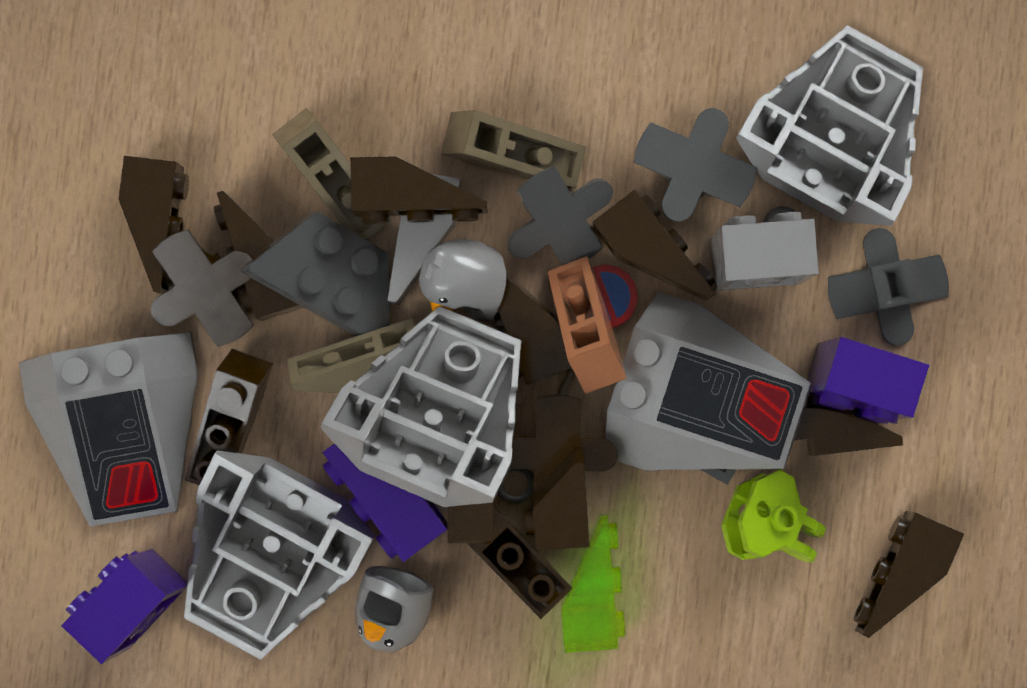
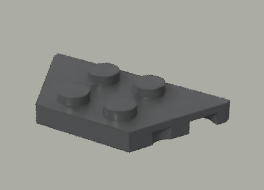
[241,211,390,336]

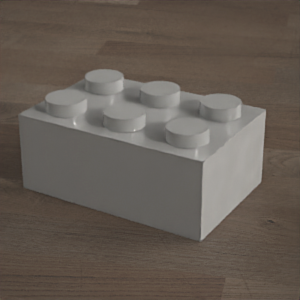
[710,212,819,291]

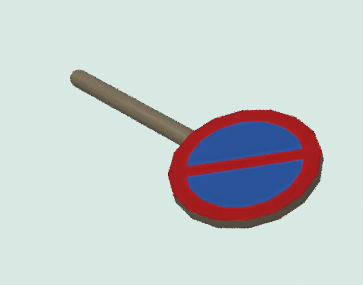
[557,264,638,395]

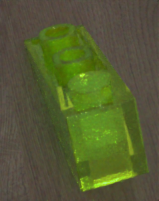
[560,513,625,653]

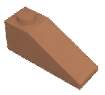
[547,256,627,394]

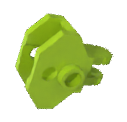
[721,469,826,563]

